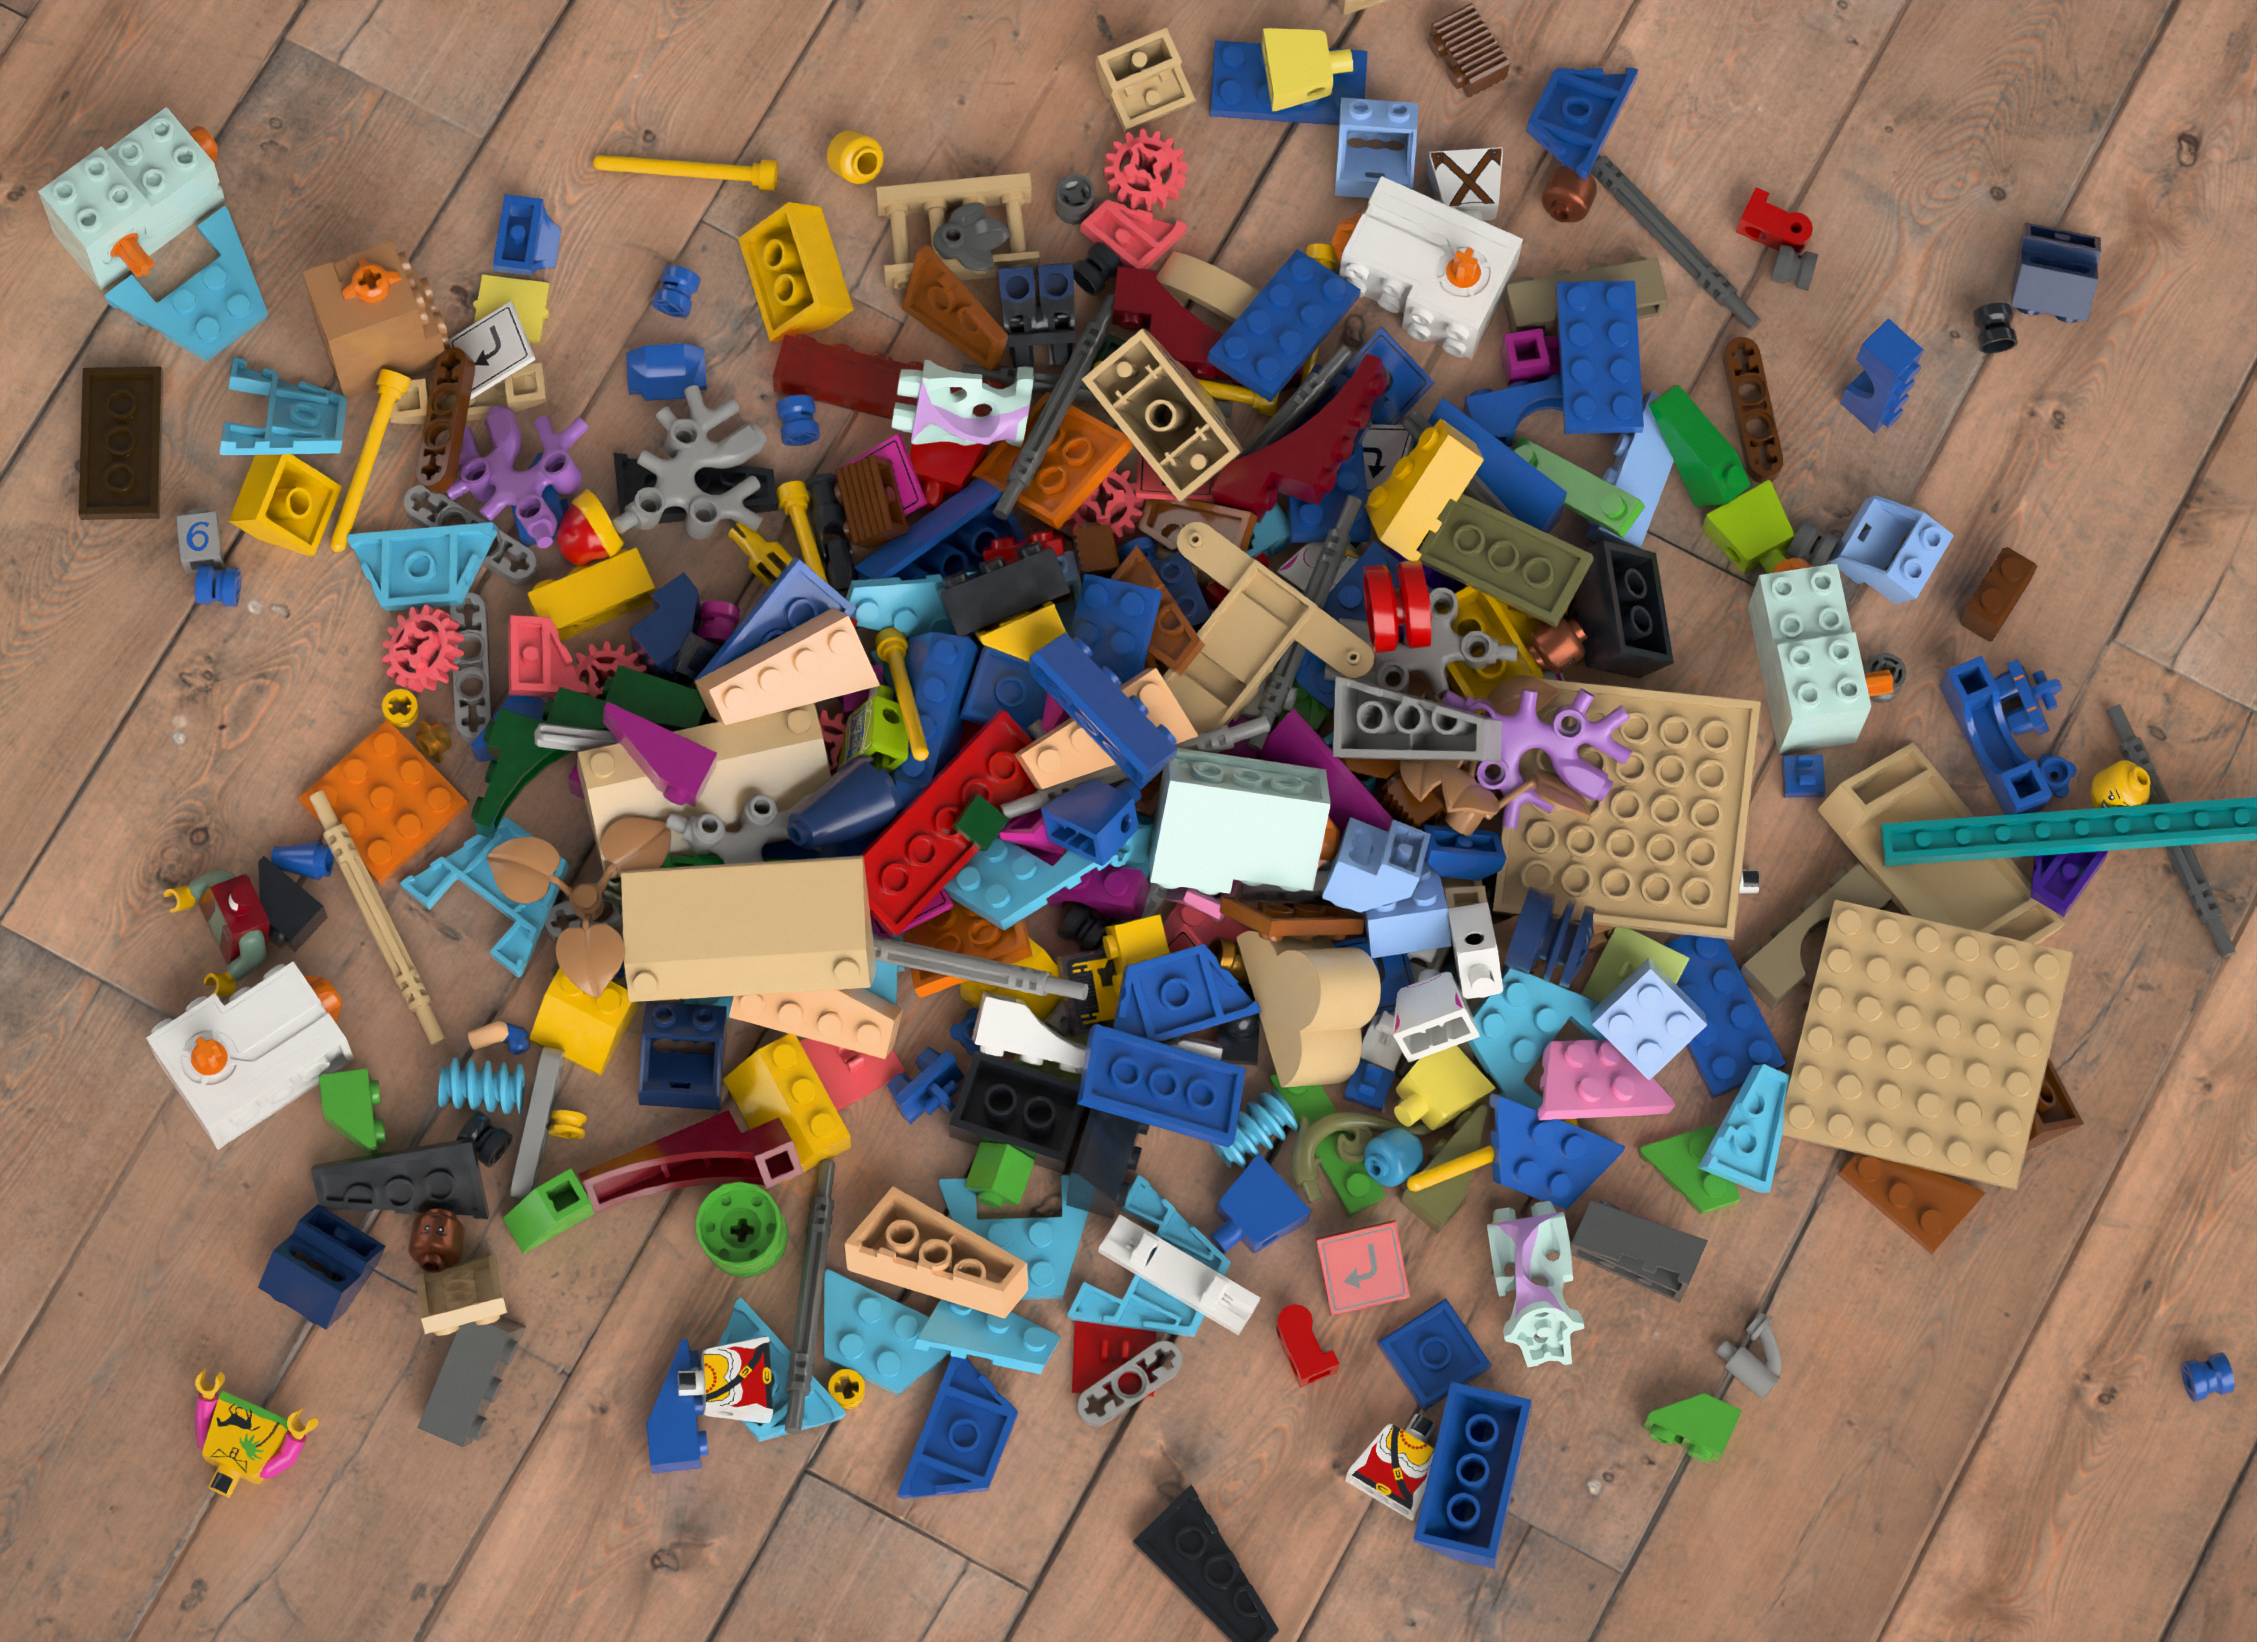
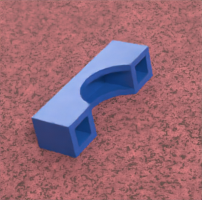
[1840,318,1924,433]
[1463,373,1563,447]
[1939,656,2052,815]

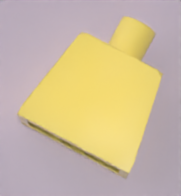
[1261,28,1353,111]
[1394,1045,1495,1130]

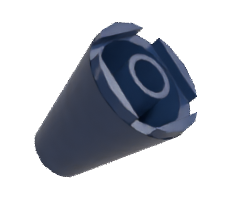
[787,754,902,850]

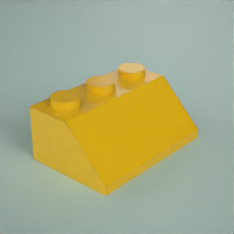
[738,202,854,342]
[974,600,1067,662]
[723,1033,851,1185]

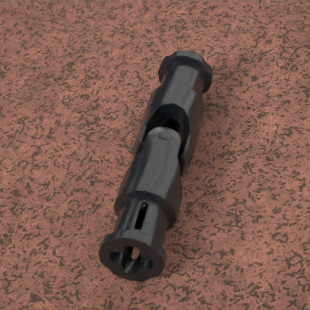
[805,473,861,630]

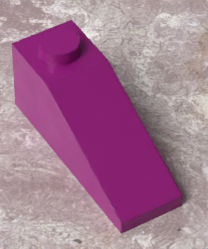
[603,702,717,807]

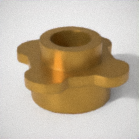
[416,720,452,763]

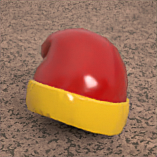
[556,489,624,566]

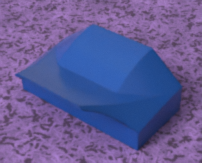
[493,194,561,275]
[626,343,707,401]
[1421,824,1507,881]

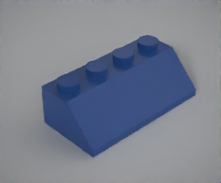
[1411,398,1567,533]
[854,477,1027,641]
[889,632,981,789]
[1029,633,1178,789]
[1414,1382,1532,1569]

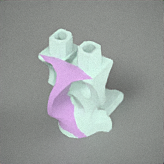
[891,360,1034,447]
[1487,1201,1585,1367]

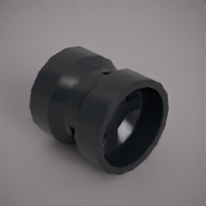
[1073,242,1123,296]
[1973,303,2018,354]
[1057,902,1113,956]
[456,1111,513,1168]

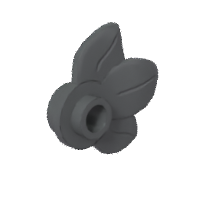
[933,203,1010,271]

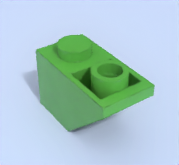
[319,1068,386,1155]
[502,1168,594,1254]
[1643,1393,1742,1463]

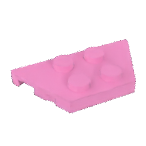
[1537,1039,1676,1120]

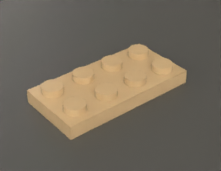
[416,1254,507,1336]

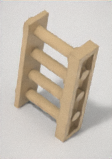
[876,173,1040,290]

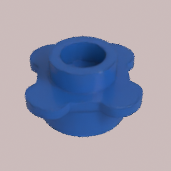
[2038,754,2077,798]
[950,1008,981,1056]

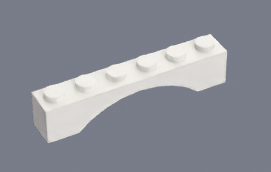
[972,991,1223,1074]

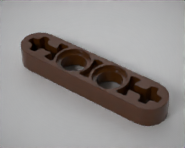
[1723,337,1783,483]
[416,347,475,494]

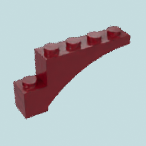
[1112,267,1303,391]
[1211,353,1388,523]
[578,1110,804,1213]

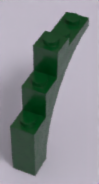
[471,665,709,839]

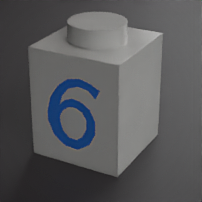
[176,509,225,574]

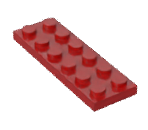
[860,710,1037,937]

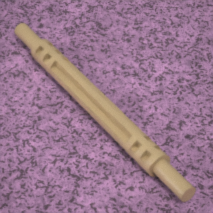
[309,790,446,1046]

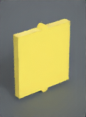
[473,274,550,344]

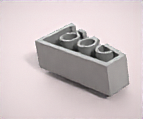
[1333,676,1502,762]

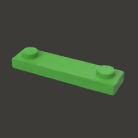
[1511,436,1645,538]
[1269,1073,1386,1217]

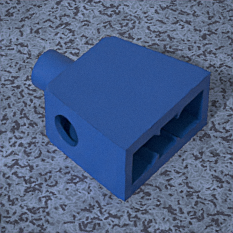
[1041,779,1141,866]
[1209,1154,1311,1254]

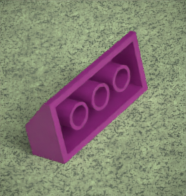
[1256,709,1394,841]

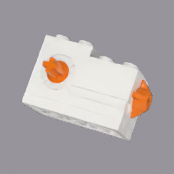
[1331,176,1523,360]
[146,962,355,1150]

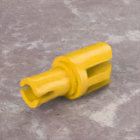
[728,522,793,589]

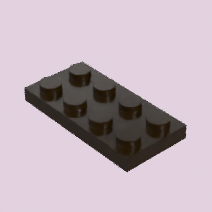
[79,366,163,520]

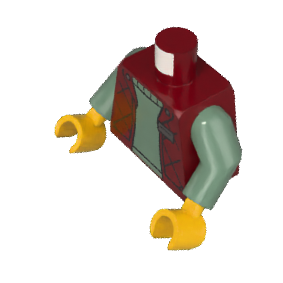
[163,869,270,997]

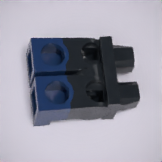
[997,263,1076,368]

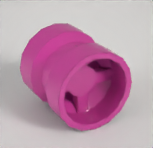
[697,601,741,647]

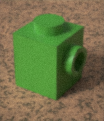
[964,1142,1035,1208]

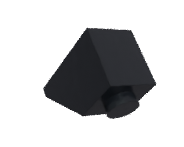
[258,856,328,952]

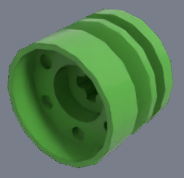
[695,1182,789,1278]

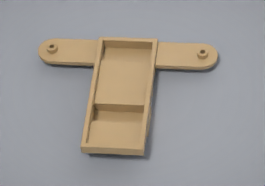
[1162,522,1375,734]

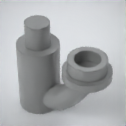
[1716,1312,1782,1400]

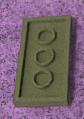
[1419,494,1594,628]

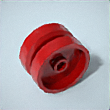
[1363,560,1432,653]

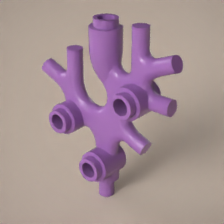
[435,405,589,548]
[1441,688,1632,829]

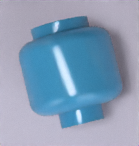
[1364,1128,1424,1187]

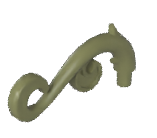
[1291,1097,1435,1204]

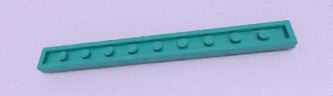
[1880,797,2257,866]

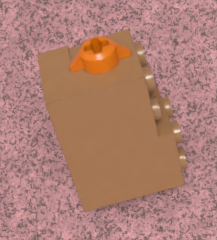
[302,240,451,399]

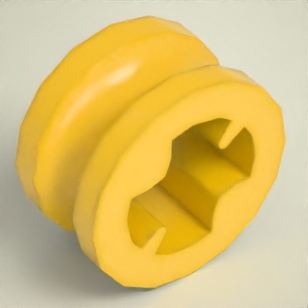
[382,689,419,729]
[548,1110,587,1140]
[828,1369,865,1409]

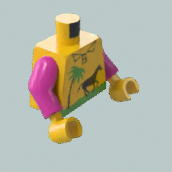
[194,1368,318,1498]

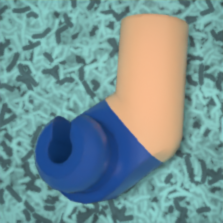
[468,1021,530,1055]

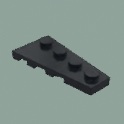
[614,453,778,527]
[311,1138,490,1219]
[1132,1484,1279,1642]

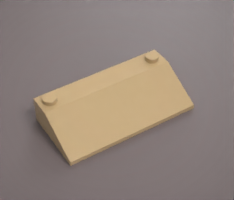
[577,703,831,879]
[1817,742,2065,945]
[621,856,877,1002]

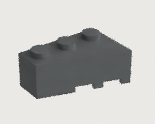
[1570,1200,1708,1303]
[417,1315,526,1447]

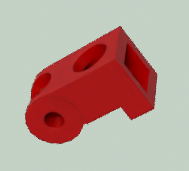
[1736,187,1813,253]
[1276,1304,1340,1388]

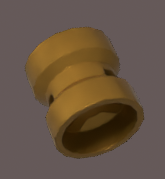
[1208,936,1249,984]

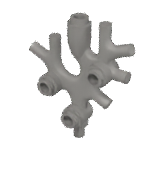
[613,385,767,540]
[1324,561,1518,696]
[665,793,822,864]

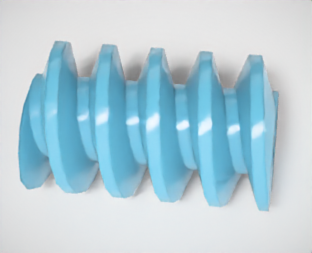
[438,1057,525,1114]
[1210,1088,1299,1169]

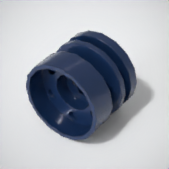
[1503,886,1595,988]

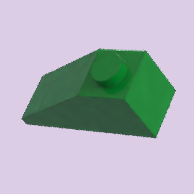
[1648,385,1751,507]

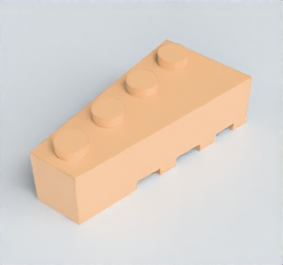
[694,608,880,725]
[1014,668,1199,789]
[729,988,903,1059]
[845,1186,1028,1319]

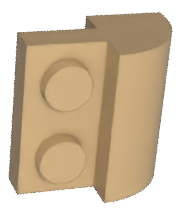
[1095,27,1196,133]

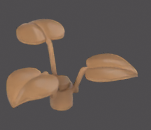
[1386,668,1559,802]
[1442,761,1592,836]
[487,817,671,998]

